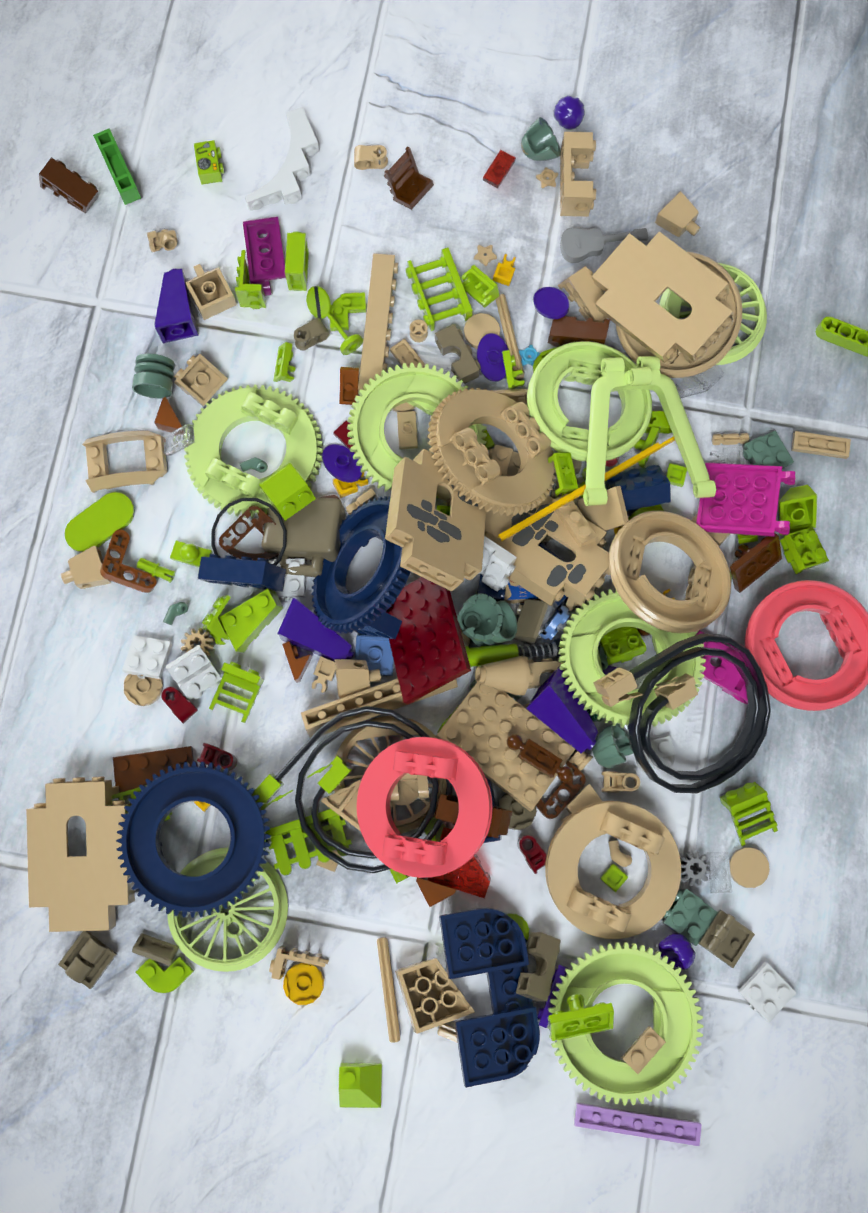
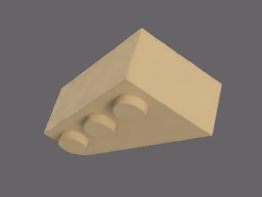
[558,266,607,322]

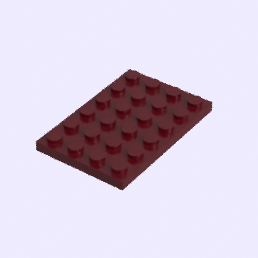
[386,577,471,705]

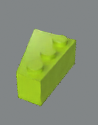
[219,589,284,653]

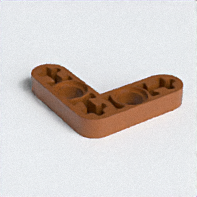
[100,530,157,593]

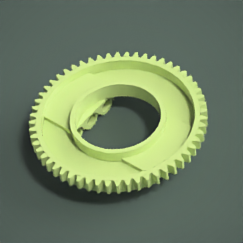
[347,362,487,499]
[184,384,323,518]
[558,589,706,728]
[548,942,703,1105]

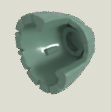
[521,117,561,161]
[457,594,503,641]
[592,723,634,768]

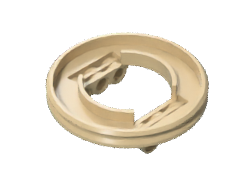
[616,252,742,378]
[609,511,731,633]
[545,801,681,939]

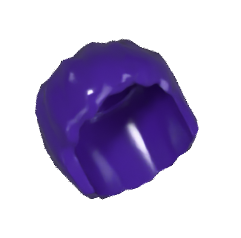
[553,96,585,130]
[659,934,695,970]

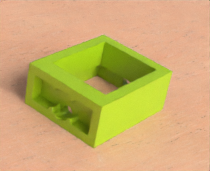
[285,231,309,291]

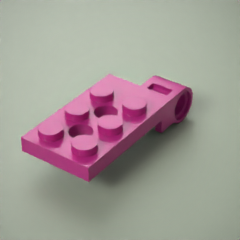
[696,630,748,704]

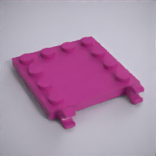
[696,463,796,536]

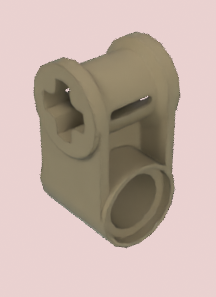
[293,318,330,351]

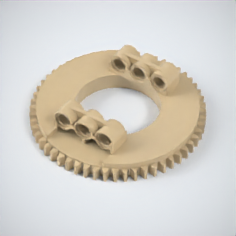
[427,388,556,516]

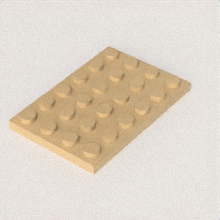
[435,682,575,811]

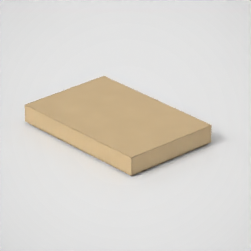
[577,486,629,531]

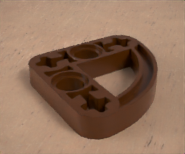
[219,506,279,561]
[536,760,586,819]

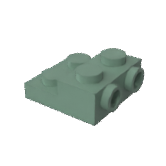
[742,431,794,469]
[661,888,718,946]

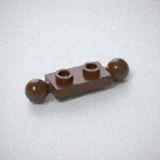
[507,734,574,783]

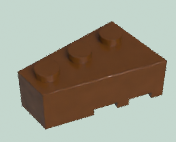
[39,157,98,213]
[435,794,513,838]

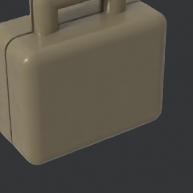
[261,497,346,577]

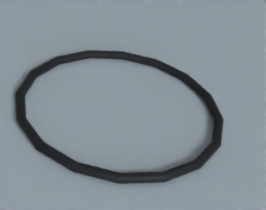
[211,498,287,566]

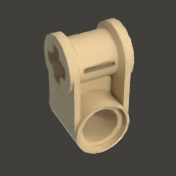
[354,145,388,170]
[601,771,640,793]

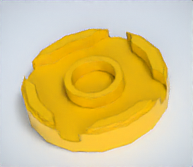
[283,963,324,1005]

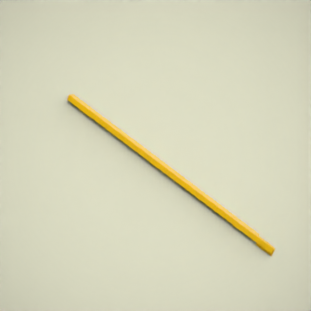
[498,436,675,542]

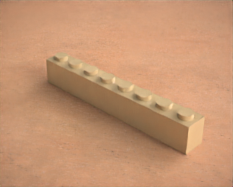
[358,253,398,396]
[301,678,458,738]

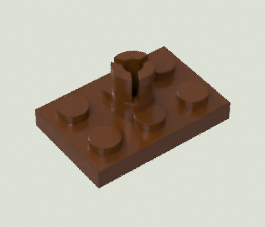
[730,533,782,593]

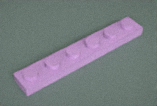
[574,1103,702,1146]

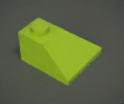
[779,485,817,535]
[339,1063,382,1108]

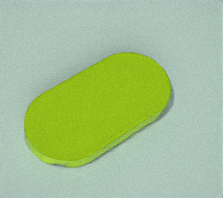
[64,492,134,552]

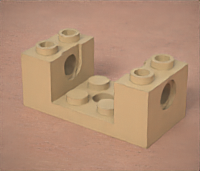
[560,132,596,217]

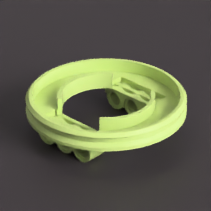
[527,341,652,462]

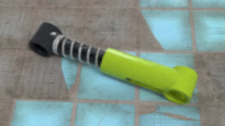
[465,638,563,667]

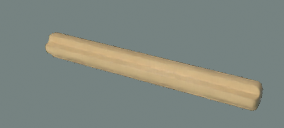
[496,294,524,380]
[377,937,400,1043]

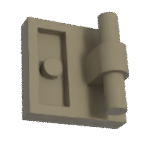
[698,910,755,968]

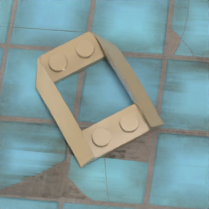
[82,431,167,493]

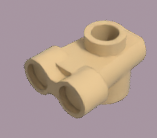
[147,229,177,252]

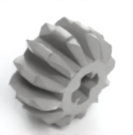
[680,852,711,886]

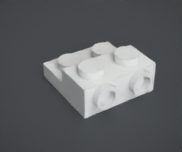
[480,536,517,592]
[165,645,222,700]

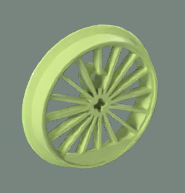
[659,263,767,365]
[167,848,288,972]

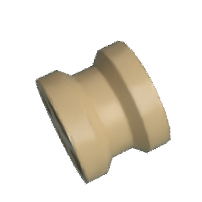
[410,319,428,343]
[569,751,593,771]

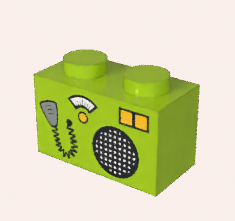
[193,140,224,185]

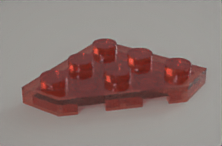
[428,827,491,899]

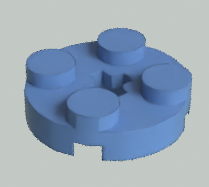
[539,604,570,640]

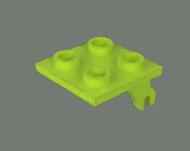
[202,595,231,645]

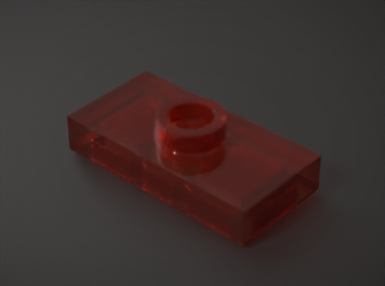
[483,150,516,188]

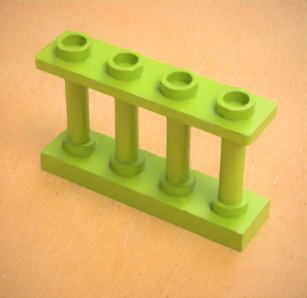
[405,248,473,331]

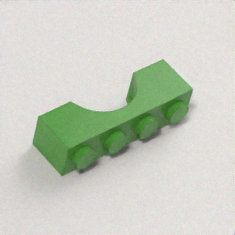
[93,128,141,205]

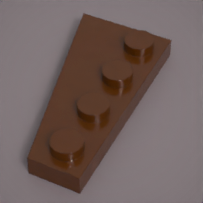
[113,746,194,793]

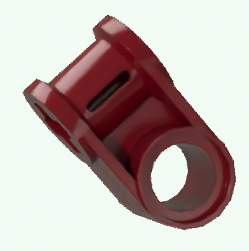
[161,687,198,724]
[197,743,237,771]
[517,835,547,874]

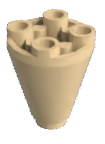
[475,656,534,696]

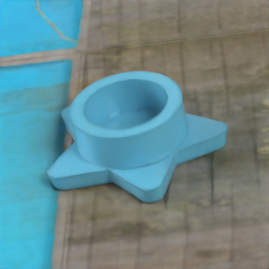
[519,345,540,366]

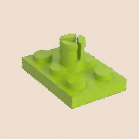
[549,994,614,1041]

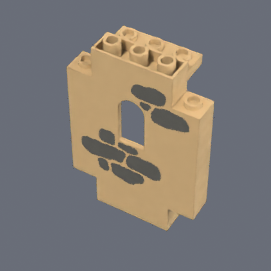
[385,449,486,591]
[484,495,611,611]

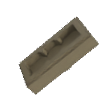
[132,933,179,966]

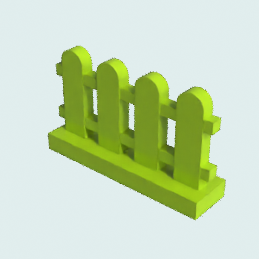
[266,809,352,876]

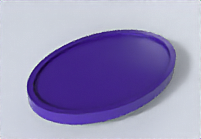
[533,287,569,319]
[477,333,508,382]
[322,444,362,483]

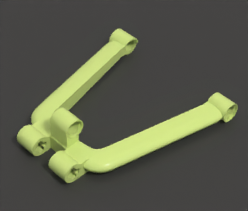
[583,356,716,506]

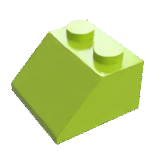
[259,463,316,521]

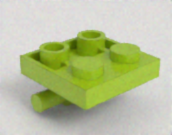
[779,527,829,574]
[600,627,647,665]

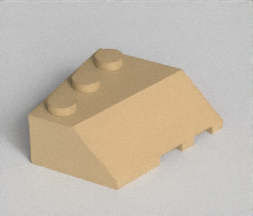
[395,958,475,1034]

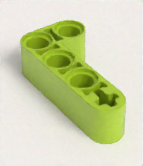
[815,317,868,357]

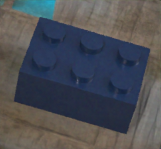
[604,465,671,511]

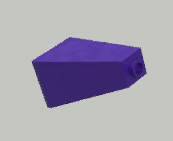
[154,269,199,344]
[277,598,354,661]
[526,666,598,754]

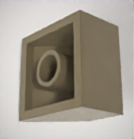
[513,599,549,645]

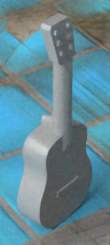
[560,227,649,263]

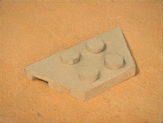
[321,780,392,831]

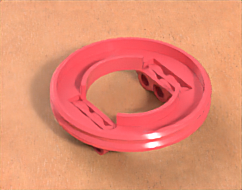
[745,580,868,711]
[357,737,492,878]

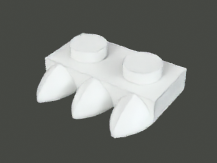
[634,736,676,773]

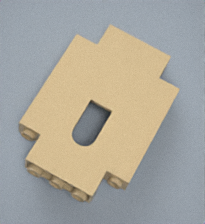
[592,232,734,364]
[26,776,135,932]

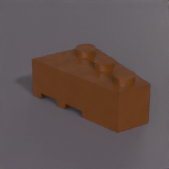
[548,316,610,347]

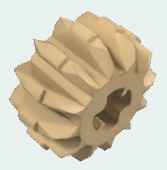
[181,628,214,657]

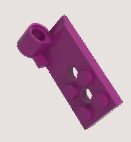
[243,217,286,296]

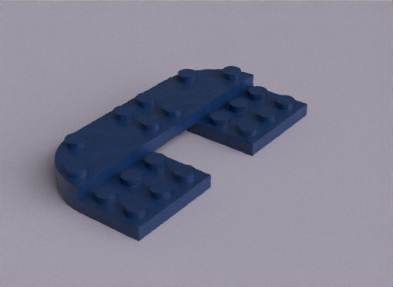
[439,908,540,1088]

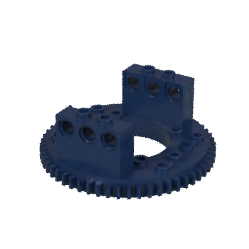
[311,496,411,639]
[116,761,272,918]

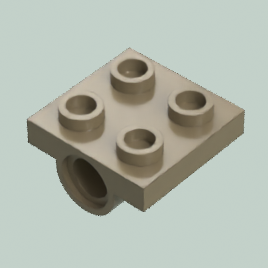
[58,931,117,989]

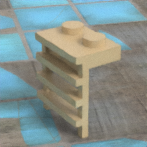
[269,946,329,980]

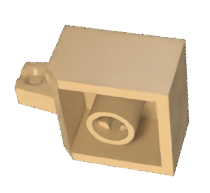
[186,264,237,320]

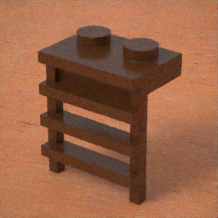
[384,146,434,210]

